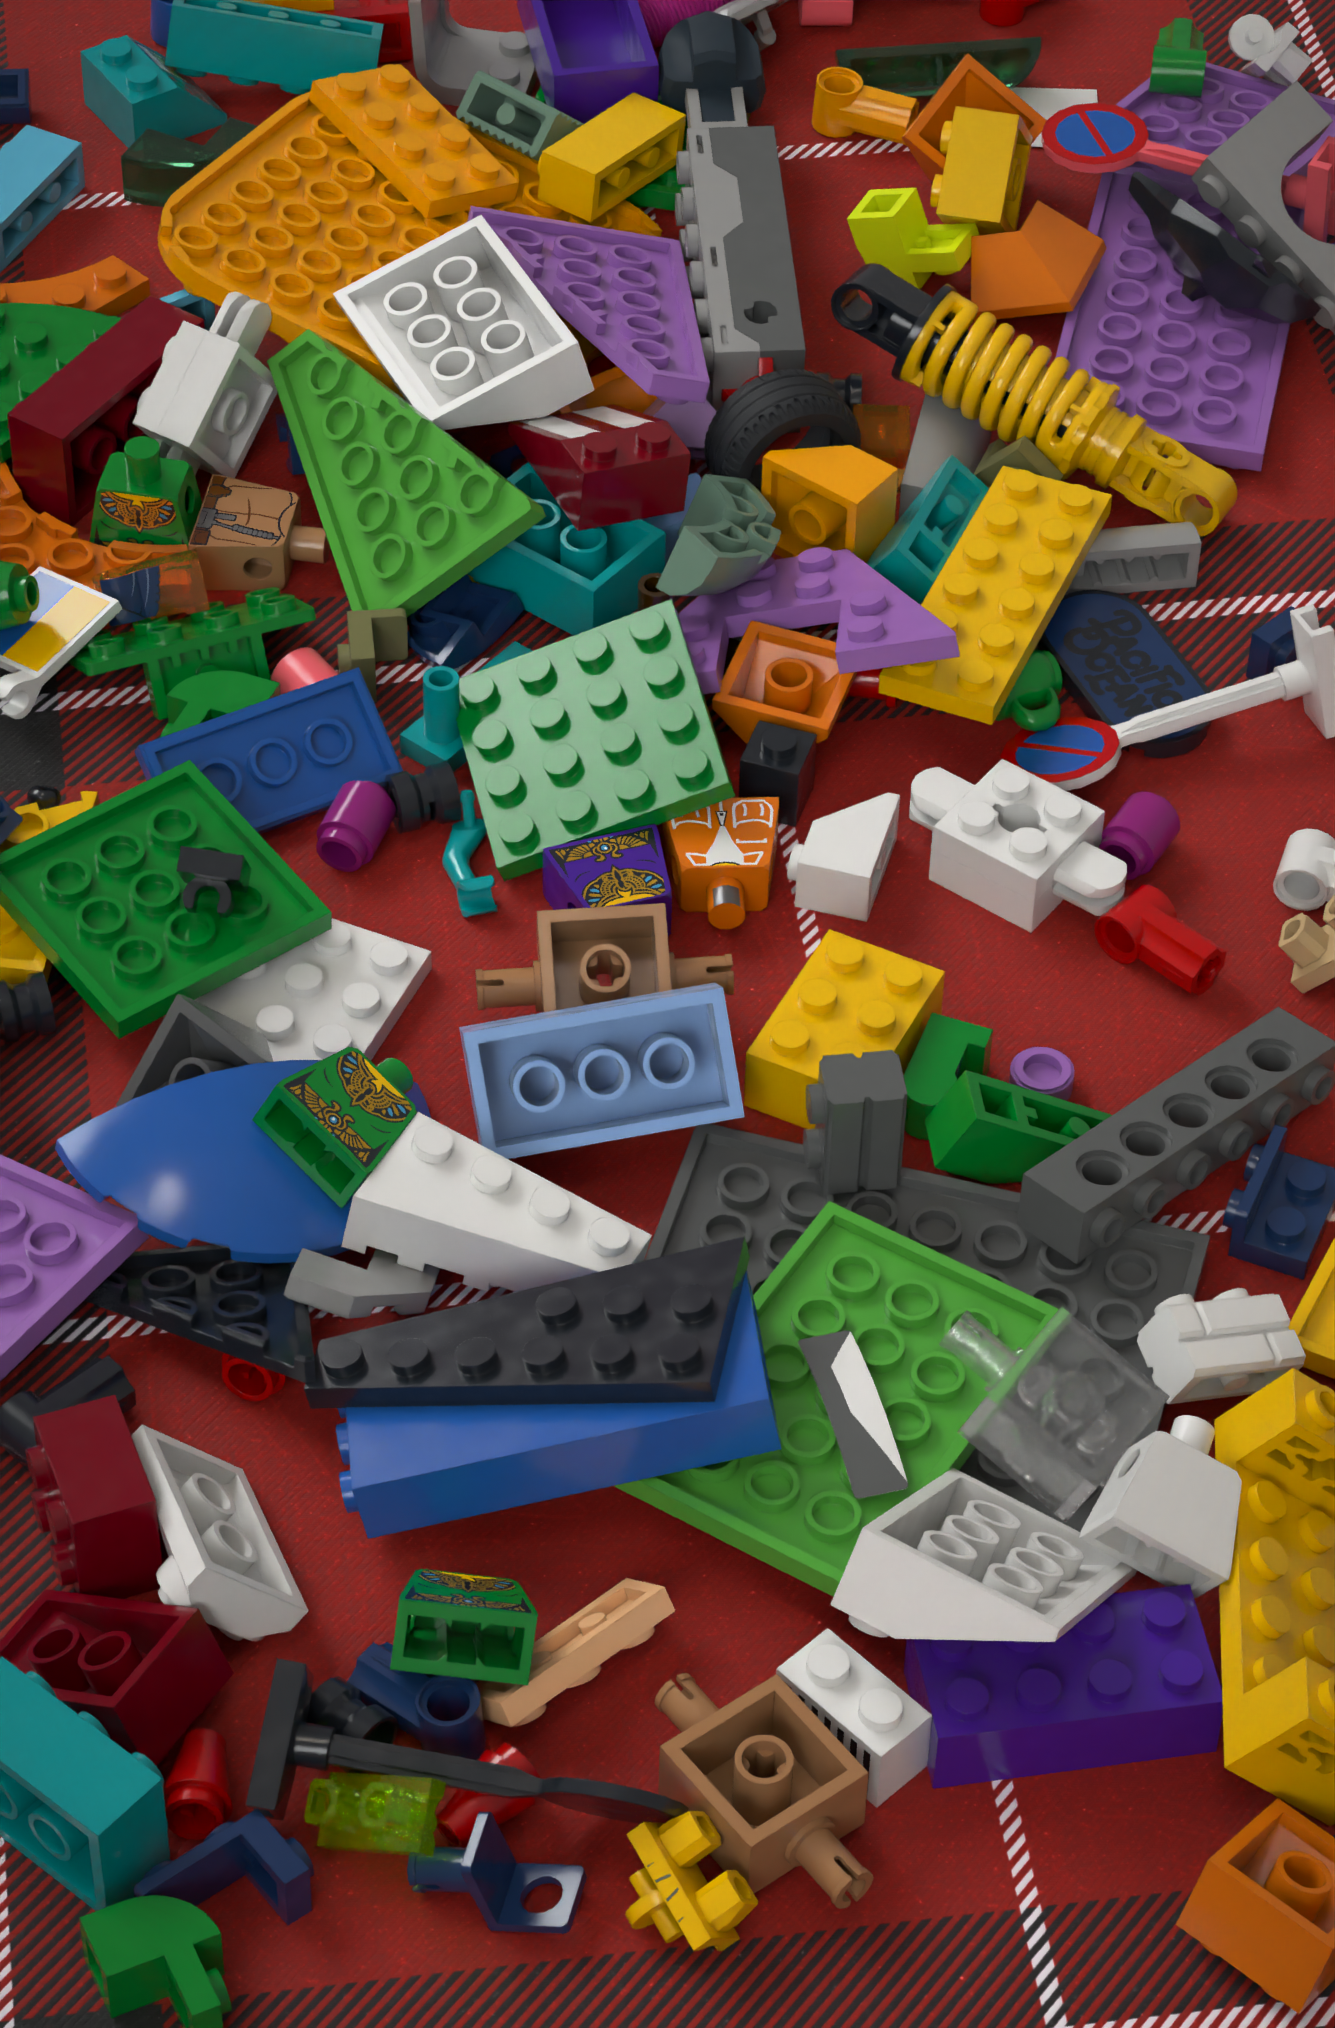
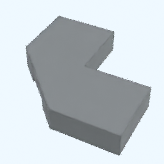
[284,1248,440,1319]

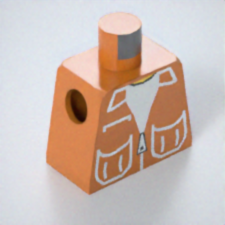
[661,797,779,929]

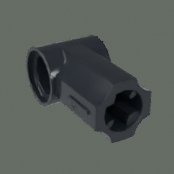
[0,1355,136,1472]

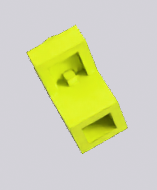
[847,188,980,289]

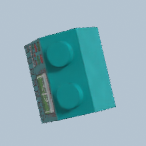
[80,35,227,156]

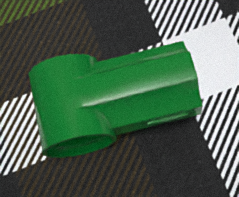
[1149,18,1207,98]

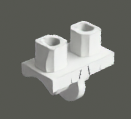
[1228,14,1313,86]

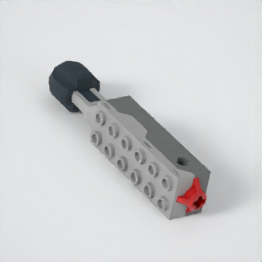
[658,11,806,433]

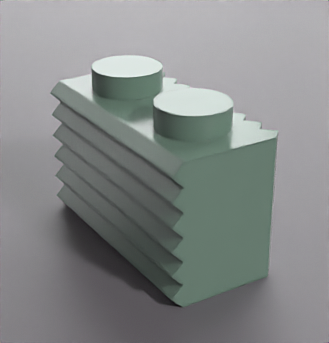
[456,70,584,161]

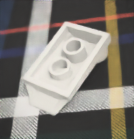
[131,1425,308,1642]

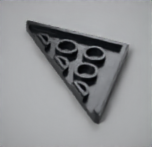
[84,1244,316,1383]

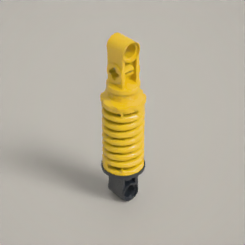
[831,263,1237,536]

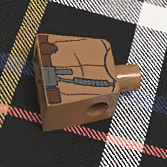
[188,474,330,591]

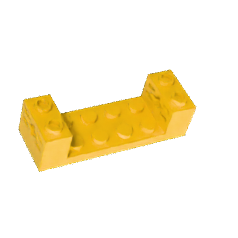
[1214,1368,1335,1826]

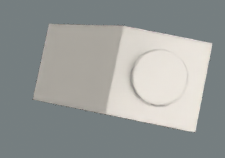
[787,792,900,922]

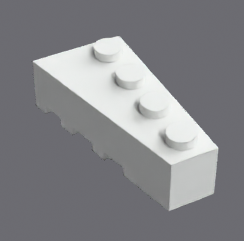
[341,1112,652,1292]

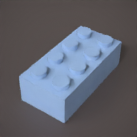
[459,983,745,1159]

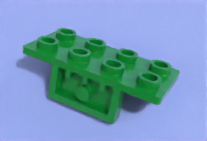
[68,587,316,720]

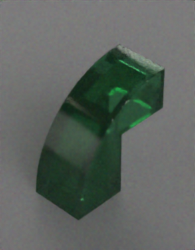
[121,117,257,207]

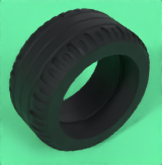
[704,369,862,493]

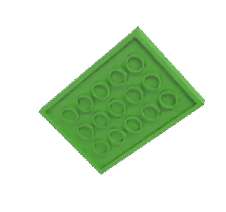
[615,1201,1065,1597]

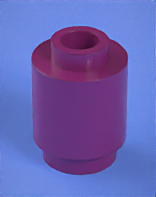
[316,781,396,872]
[1098,792,1180,880]

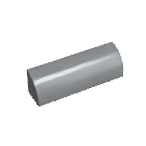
[899,394,992,519]
[1065,522,1202,595]

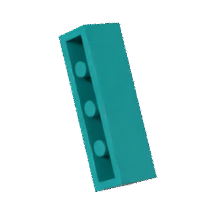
[165,0,384,94]

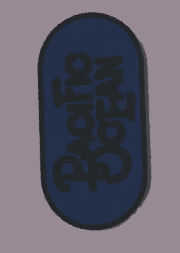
[1037,590,1211,758]

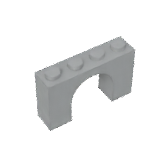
[1191,80,1335,334]

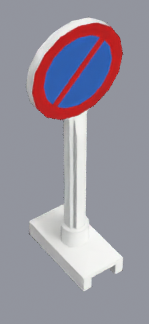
[1000,604,1335,791]

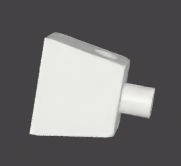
[1079,1415,1242,1599]

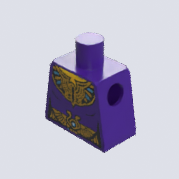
[543,824,672,936]

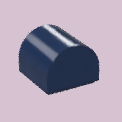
[0,68,32,125]

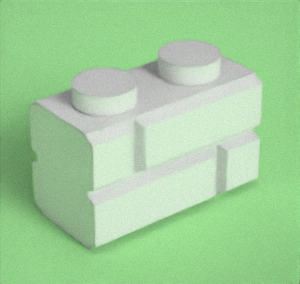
[1137,1288,1306,1404]

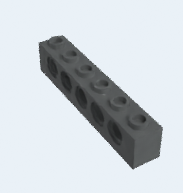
[1017,1007,1335,1264]

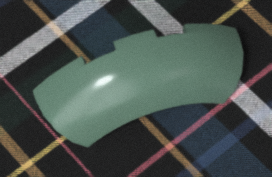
[656,474,781,596]

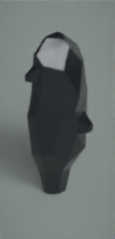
[1128,171,1321,324]

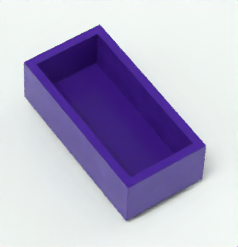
[517,0,659,124]
[904,1584,1223,1789]

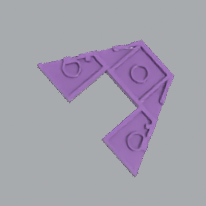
[678,547,960,694]

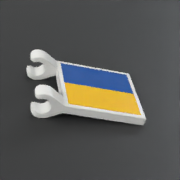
[0,566,122,719]

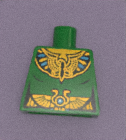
[89,436,202,557]
[252,1047,417,1209]
[390,1569,538,1685]

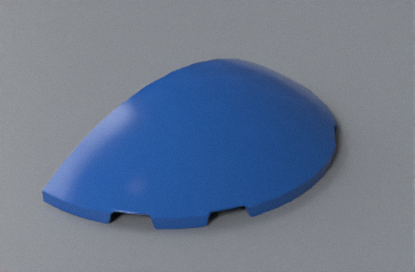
[55,1060,431,1263]

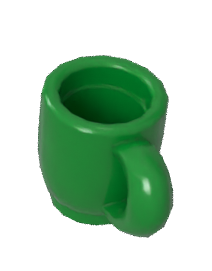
[995,650,1062,731]

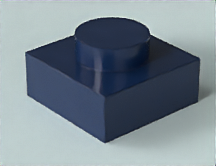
[1246,606,1297,680]

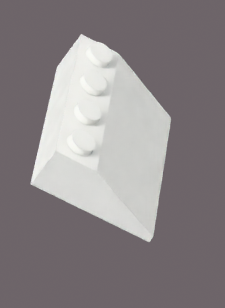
[333,215,595,430]
[830,1468,1137,1642]

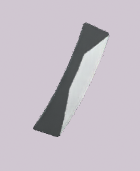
[798,1330,908,1499]

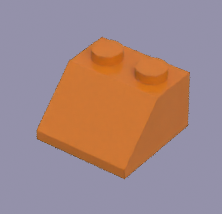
[1176,1798,1335,2014]

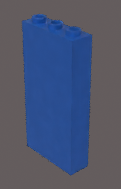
[336,1270,782,1539]

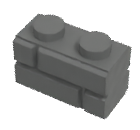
[803,1050,907,1194]

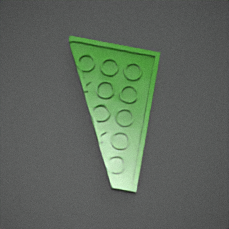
[267,329,546,617]

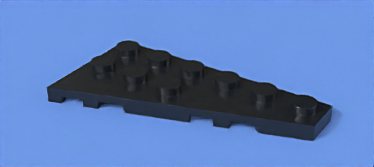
[304,1236,750,1409]

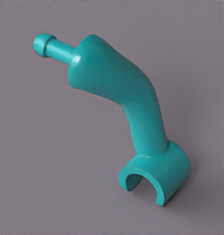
[442,790,498,917]

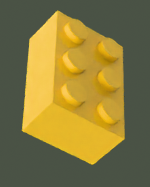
[744,929,945,1129]

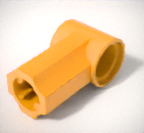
[811,67,919,145]

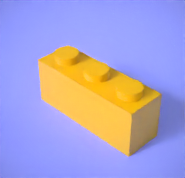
[537,92,686,222]

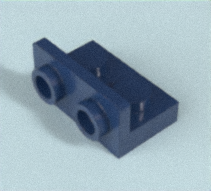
[1223,1124,1335,1280]

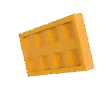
[309,64,519,219]

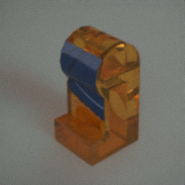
[92,548,210,626]

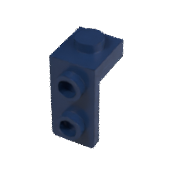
[133,1808,314,1926]

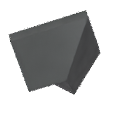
[116,994,273,1106]

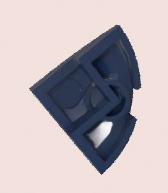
[407,574,525,669]

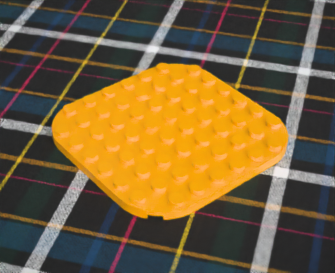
[158,92,662,398]

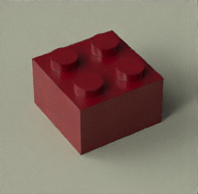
[25,1395,162,1599]

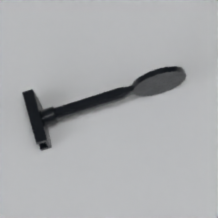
[245,1658,689,1824]

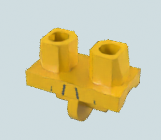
[625,1811,758,1951]

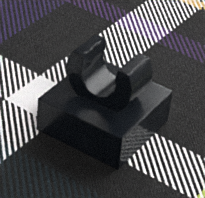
[176,846,252,918]

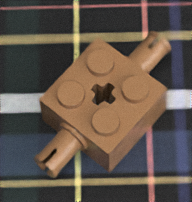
[475,903,734,1013]
[654,1673,873,1909]

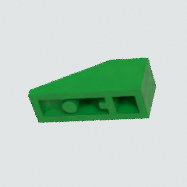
[924,1070,1112,1184]

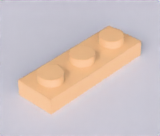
[476,1578,675,1727]

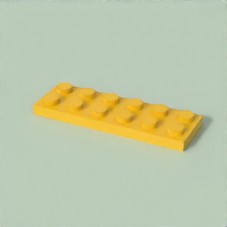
[879,466,1112,725]

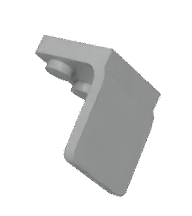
[408,0,538,106]

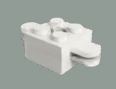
[133,291,277,478]
[909,759,1127,933]

